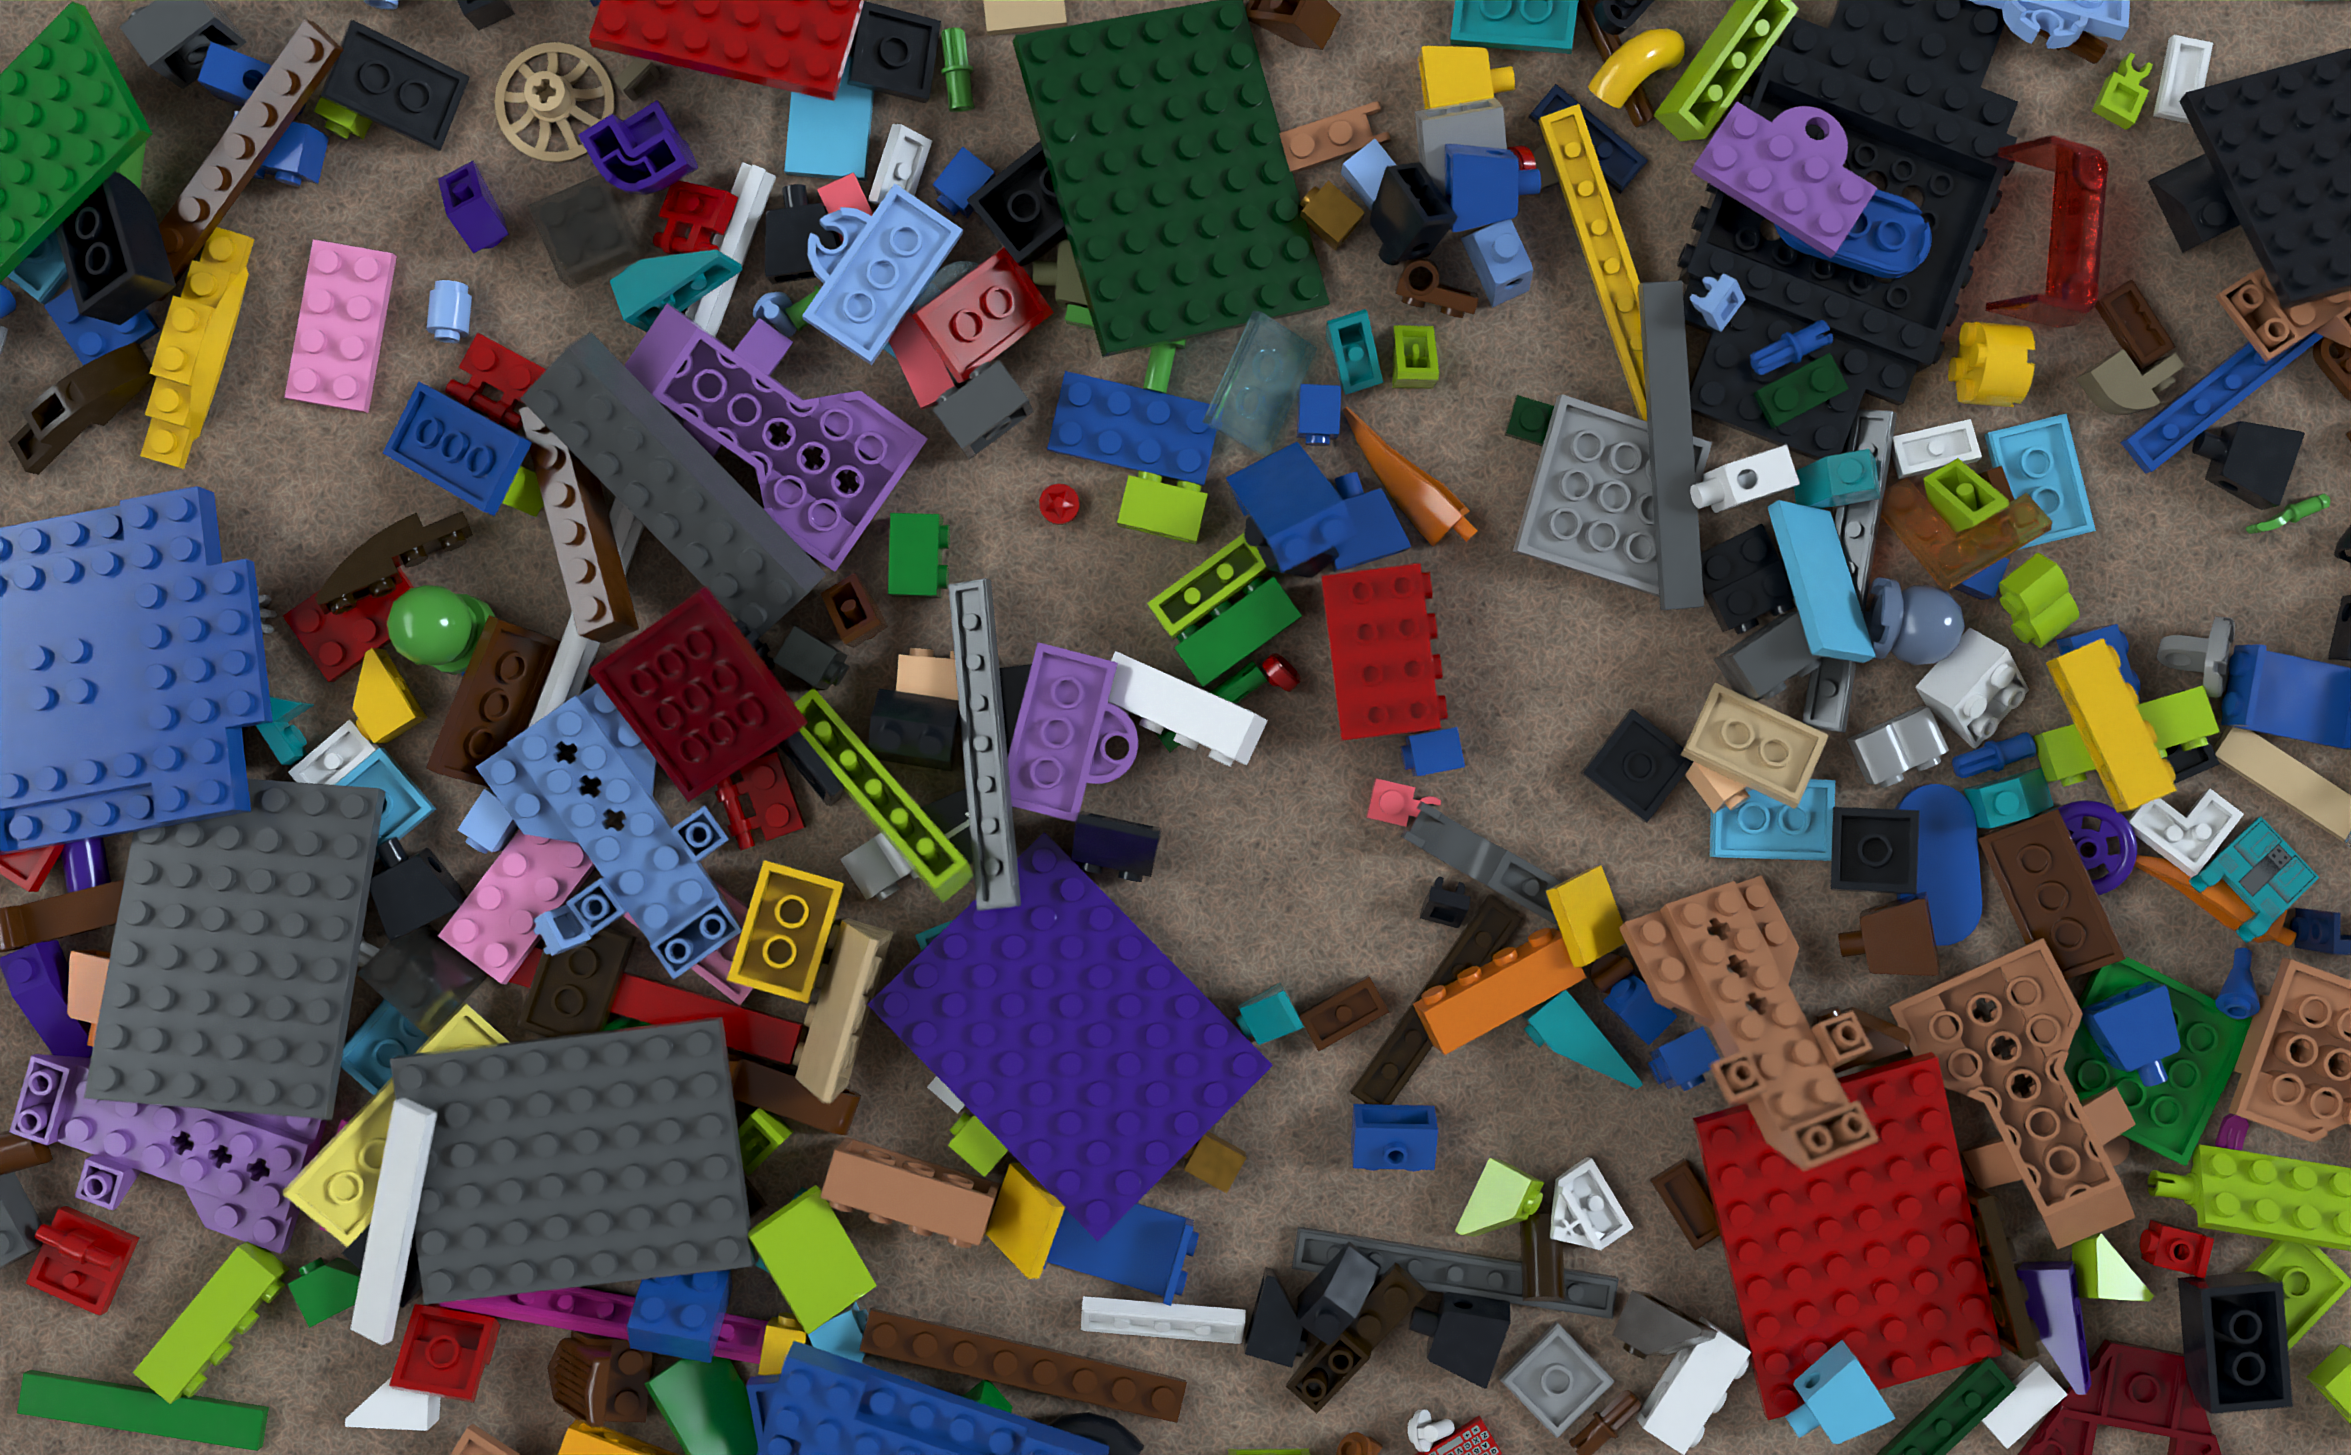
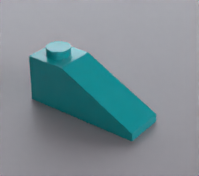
[610,249,743,332]
[1522,989,1643,1089]

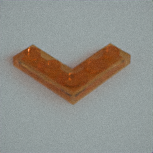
[1881,477,2052,592]

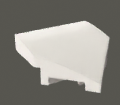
[1550,1157,1634,1251]

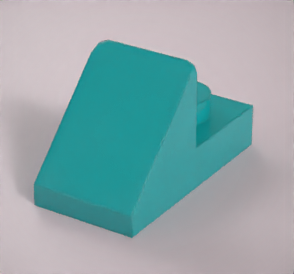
[1325,309,1383,395]
[256,695,314,765]

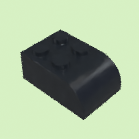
[966,141,1068,266]
[55,171,176,326]
[2178,1271,2293,1414]

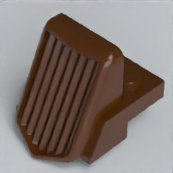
[547,1330,653,1428]

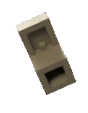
[2076,349,2185,415]

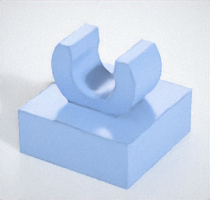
[1690,273,1746,332]
[533,905,591,956]

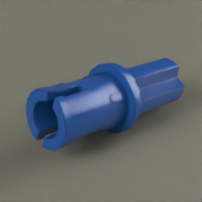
[1750,319,1833,375]
[1952,732,2036,778]

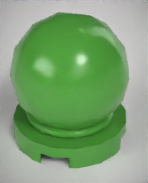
[387,585,495,675]

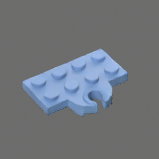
[1968,0,2130,49]
[802,183,963,366]

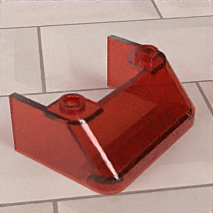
[1985,135,2109,328]

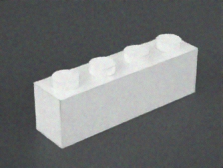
[1108,651,1267,767]

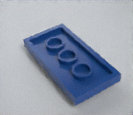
[1047,371,1222,487]
[383,381,532,516]

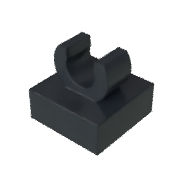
[1420,876,1471,929]

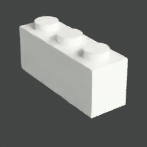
[1635,1316,1751,1455]

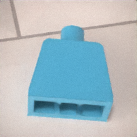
[1785,1340,1895,1444]

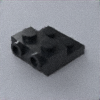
[1701,524,1796,635]

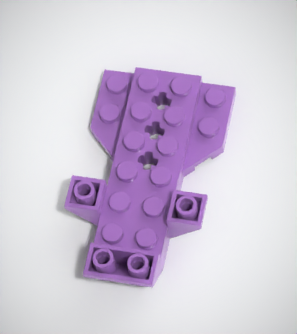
[624,303,928,572]
[9,1054,327,1254]

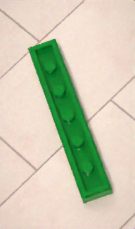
[17,1370,269,1451]

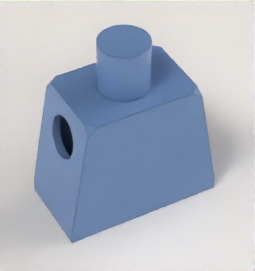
[1461,219,1534,307]

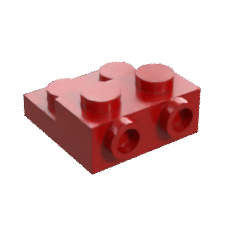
[389,1303,501,1403]

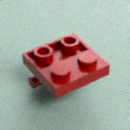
[25,1206,140,1316]

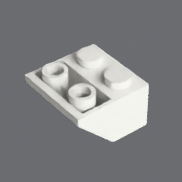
[1915,627,2029,749]

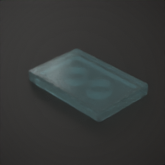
[1203,311,1317,457]

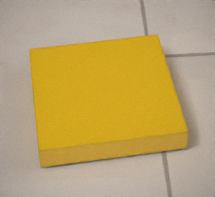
[1546,865,1626,968]
[985,1163,1065,1279]

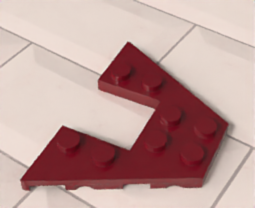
[2018,1339,2222,1455]

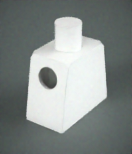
[1690,445,1800,513]

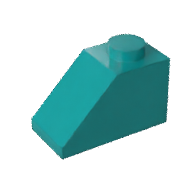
[1794,449,1881,509]
[1964,767,2054,828]
[1235,982,1304,1045]

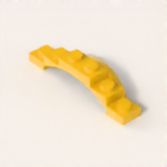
[140,227,254,469]

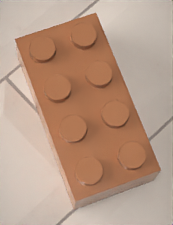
[820,1137,1000,1248]

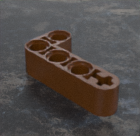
[0,879,125,953]
[727,1047,861,1136]

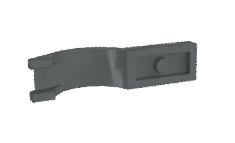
[1401,801,1562,924]

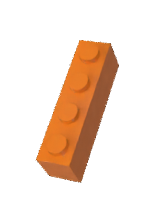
[1413,928,1587,1055]

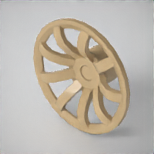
[494,42,615,163]

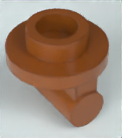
[1336,1432,1383,1455]

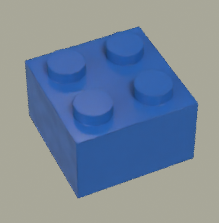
[627,1269,733,1363]

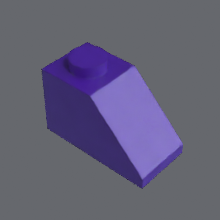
[438,161,509,254]

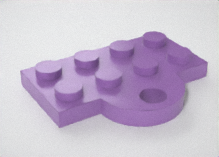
[1690,102,1877,258]
[1008,642,1138,822]

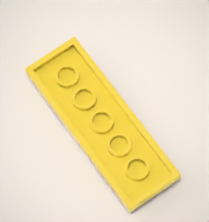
[282,1002,509,1247]

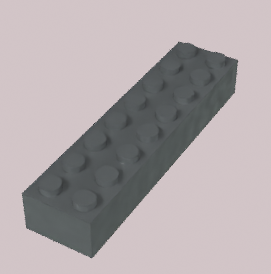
[520,332,826,639]

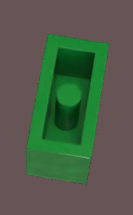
[888,513,950,598]

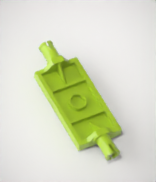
[2148,1144,2351,1251]

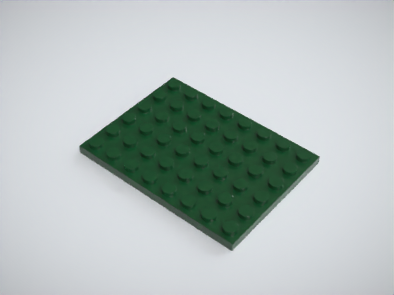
[1012,0,1330,358]

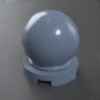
[1864,577,1965,665]

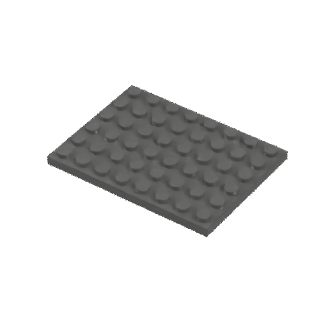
[84,779,386,1120]
[390,1017,755,1304]

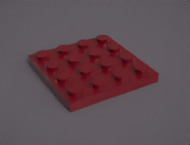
[588,586,808,802]

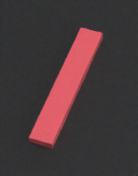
[817,172,955,410]

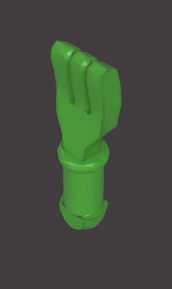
[2246,493,2331,534]

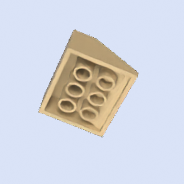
[792,918,893,1104]

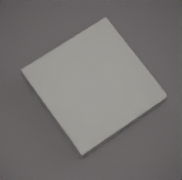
[1499,1321,1615,1438]

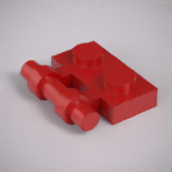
[653,180,738,255]
[445,332,546,431]
[715,752,806,851]

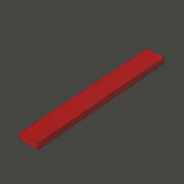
[482,946,804,1065]

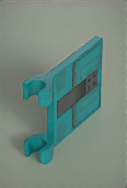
[2189,816,2320,943]

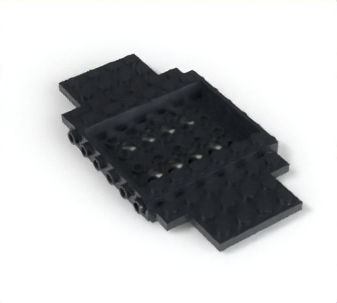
[1677,0,2018,461]

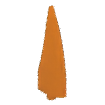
[1343,407,1478,547]
[2134,855,2296,947]

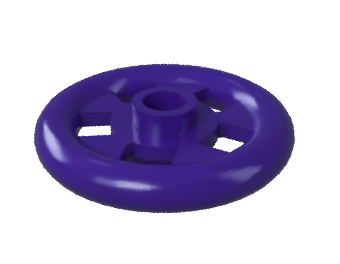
[2059,800,2137,896]

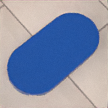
[1774,189,1932,278]
[1895,784,1982,946]

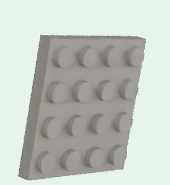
[1513,394,1712,597]

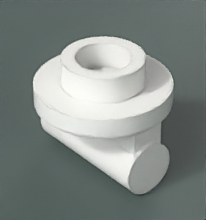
[1408,1409,1454,1452]

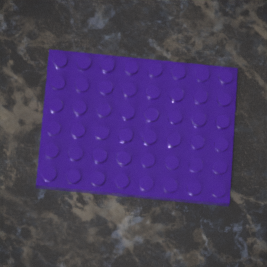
[867,832,1273,1242]

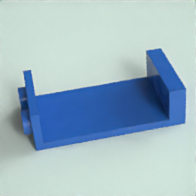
[1226,441,1357,572]
[2221,644,2351,750]
[1043,1203,1199,1306]

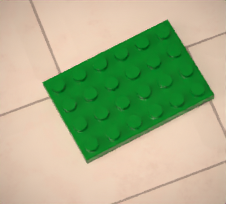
[0,1,153,283]

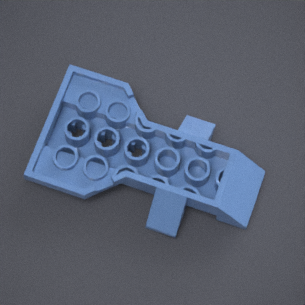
[476,683,742,979]

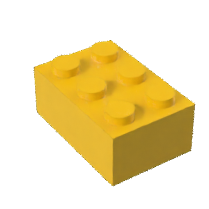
[727,860,845,1003]

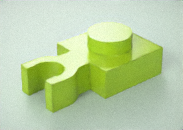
[2092,52,2153,130]

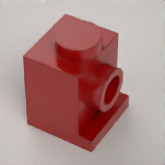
[2139,1220,2214,1279]

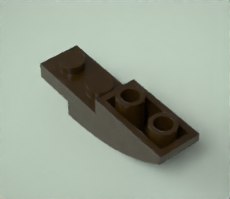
[8,342,155,475]
[315,511,473,615]
[1286,1262,1426,1414]

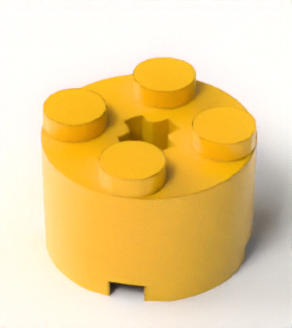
[1948,322,2035,407]

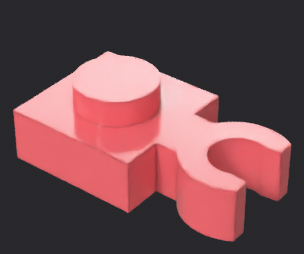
[1366,778,1441,827]

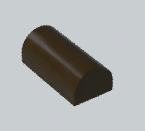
[1520,1214,1565,1302]

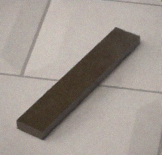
[1349,894,1523,1105]

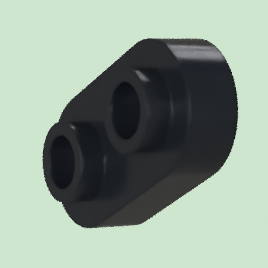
[1594,0,1654,35]

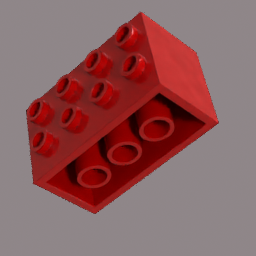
[1321,563,1448,741]

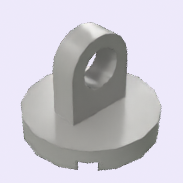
[2157,616,2235,698]

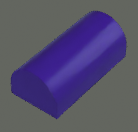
[61,837,111,893]

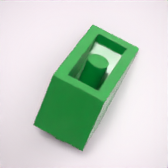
[287,1257,361,1328]

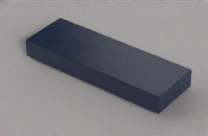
[1529,84,1648,194]

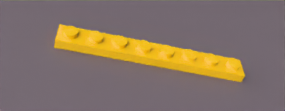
[1539,104,1647,421]

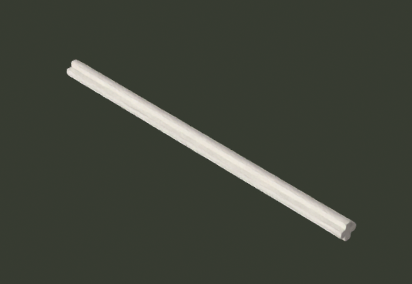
[528,162,776,748]

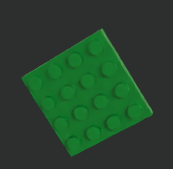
[2063,956,2252,1166]

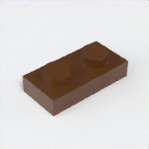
[1298,975,1389,1052]

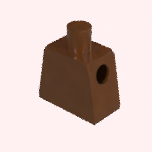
[1838,892,1940,976]

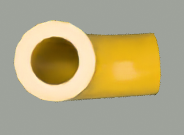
[1588,28,1685,109]

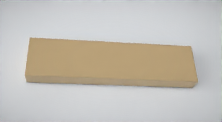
[2213,726,2351,843]

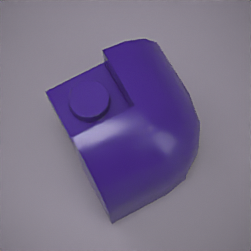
[578,100,698,195]

